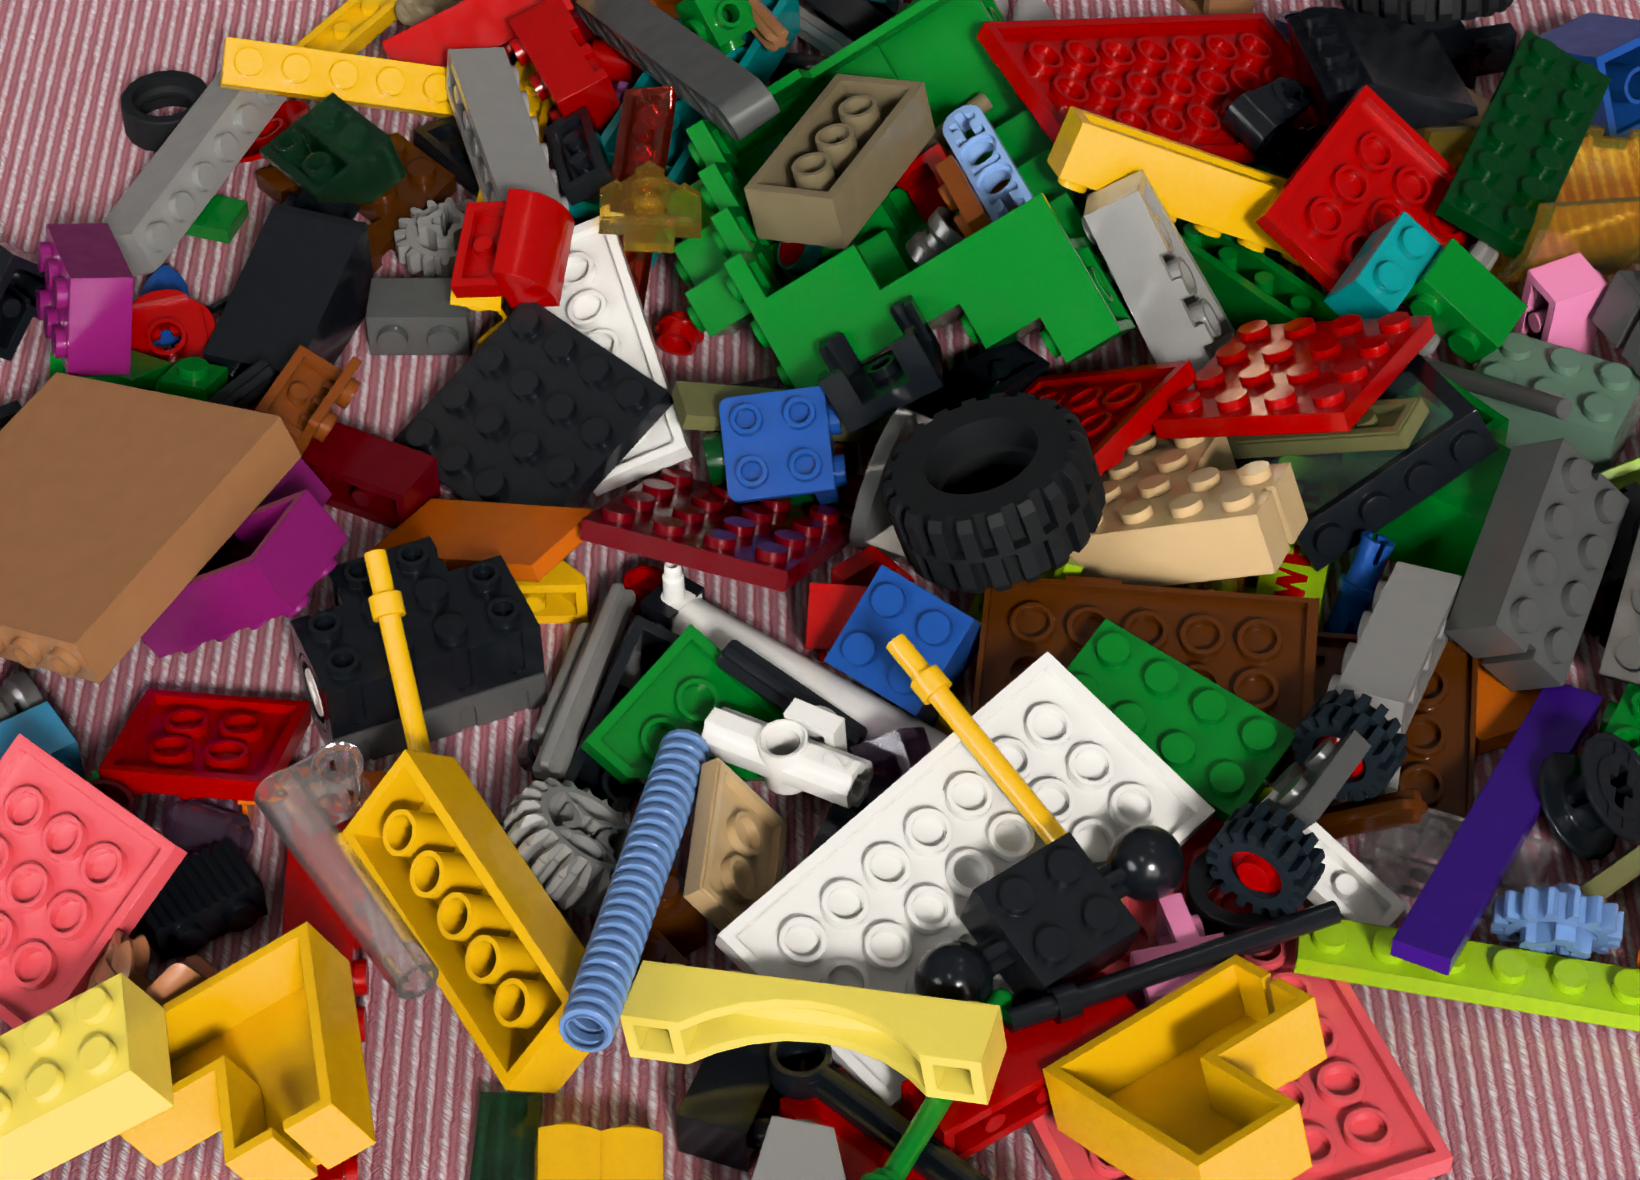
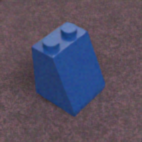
[1539,12,1640,147]

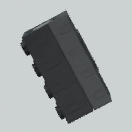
[290,536,547,771]

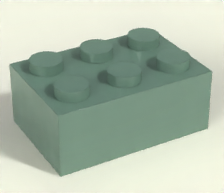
[1468,331,1640,474]

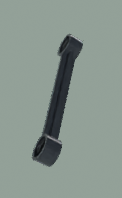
[769,1041,990,1180]

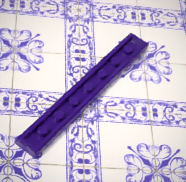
[1390,684,1602,975]

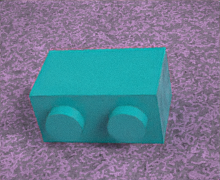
[1323,211,1442,319]

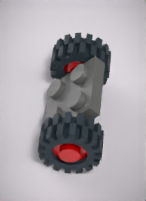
[1206,689,1408,917]

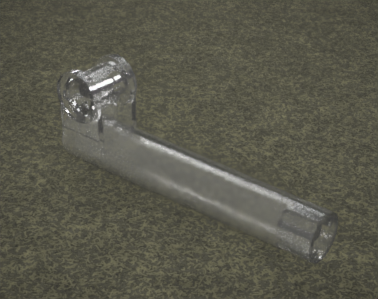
[254,742,439,1000]

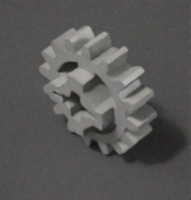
[394,197,472,278]

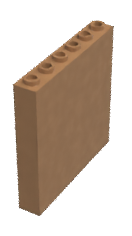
[0,372,302,684]

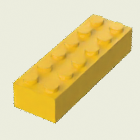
[341,749,590,1094]

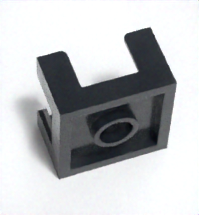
[818,295,944,434]

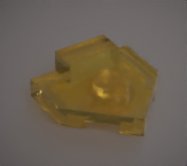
[599,160,702,253]

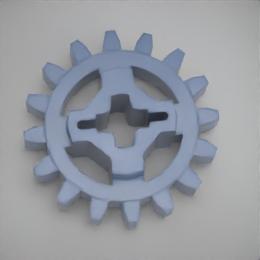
[1490,882,1624,960]

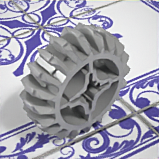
[501,777,631,918]

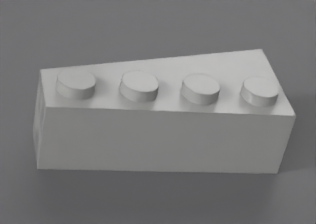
[1082,169,1236,372]

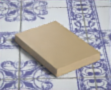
[683,757,787,931]

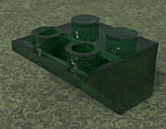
[259,93,407,204]

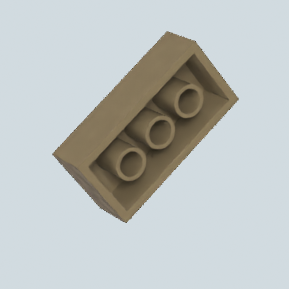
[744,74,936,249]

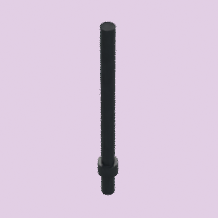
[1003,900,1342,1033]

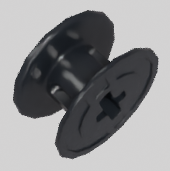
[1538,733,1640,860]

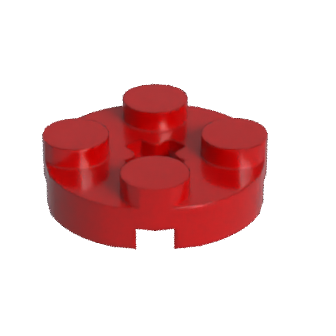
[131,289,216,367]

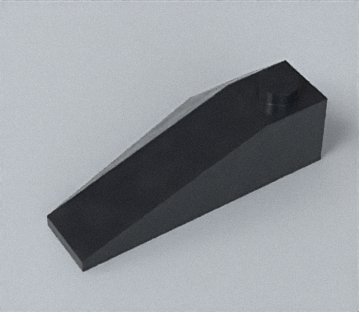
[560,615,680,812]

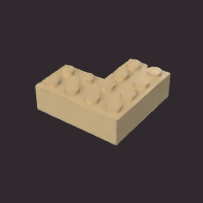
[1069,431,1308,587]

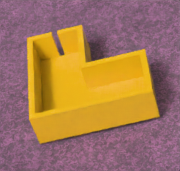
[119,921,376,1180]
[1042,954,1327,1180]

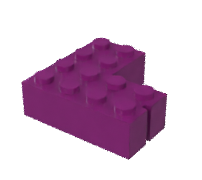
[141,458,348,658]

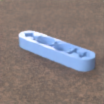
[942,104,1034,222]

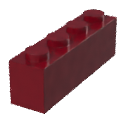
[247,396,441,529]

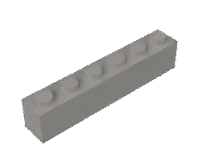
[445,47,569,211]
[102,70,287,276]

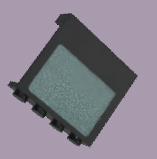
[1234,353,1499,572]

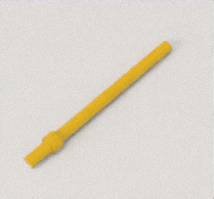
[364,549,432,754]
[886,633,1124,904]

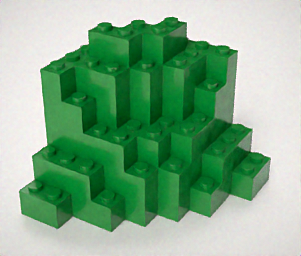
[661,0,1136,390]

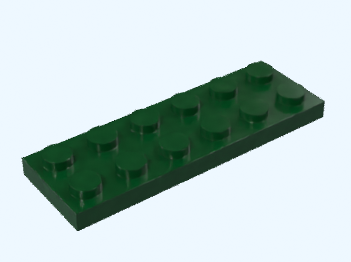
[1435,30,1612,265]

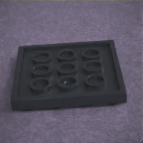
[392,302,674,508]

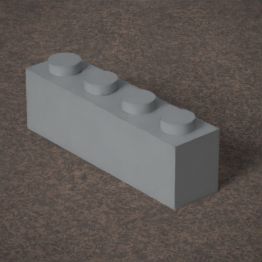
[1327,561,1463,734]

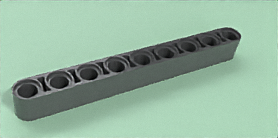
[574,0,780,142]

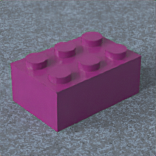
[36,223,133,376]

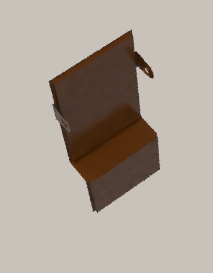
[971,575,1478,833]

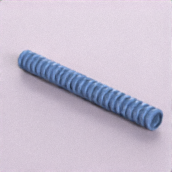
[559,729,710,1053]

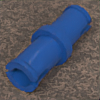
[1323,531,1396,635]

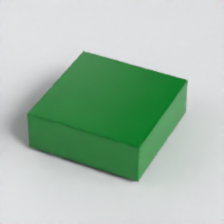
[185,195,249,244]

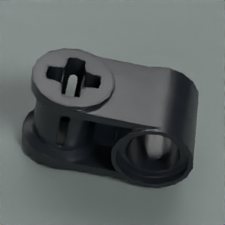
[1221,77,1312,156]

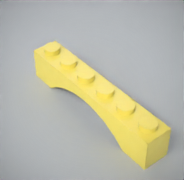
[620,960,1007,1105]

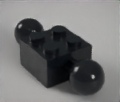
[914,824,1184,1003]

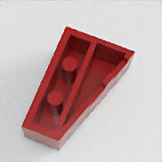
[508,0,621,136]

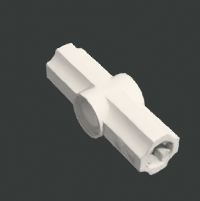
[701,707,874,809]

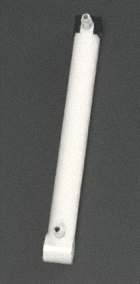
[640,562,948,775]

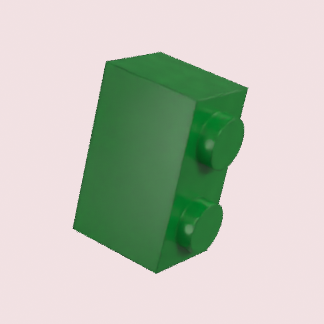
[1402,238,1528,365]

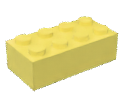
[0,973,174,1180]

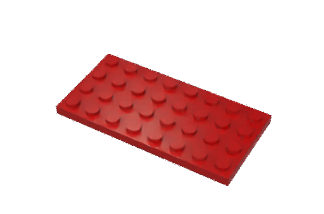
[976,13,1320,164]

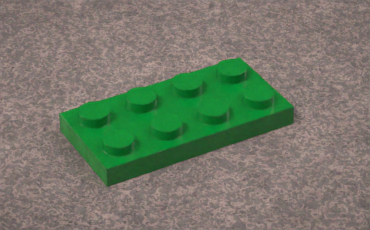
[1067,619,1295,823]

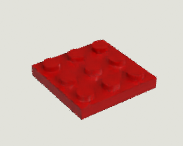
[98,689,311,804]

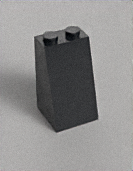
[203,203,374,396]

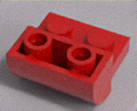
[450,189,575,308]

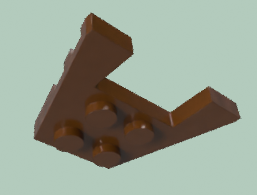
[255,133,457,273]

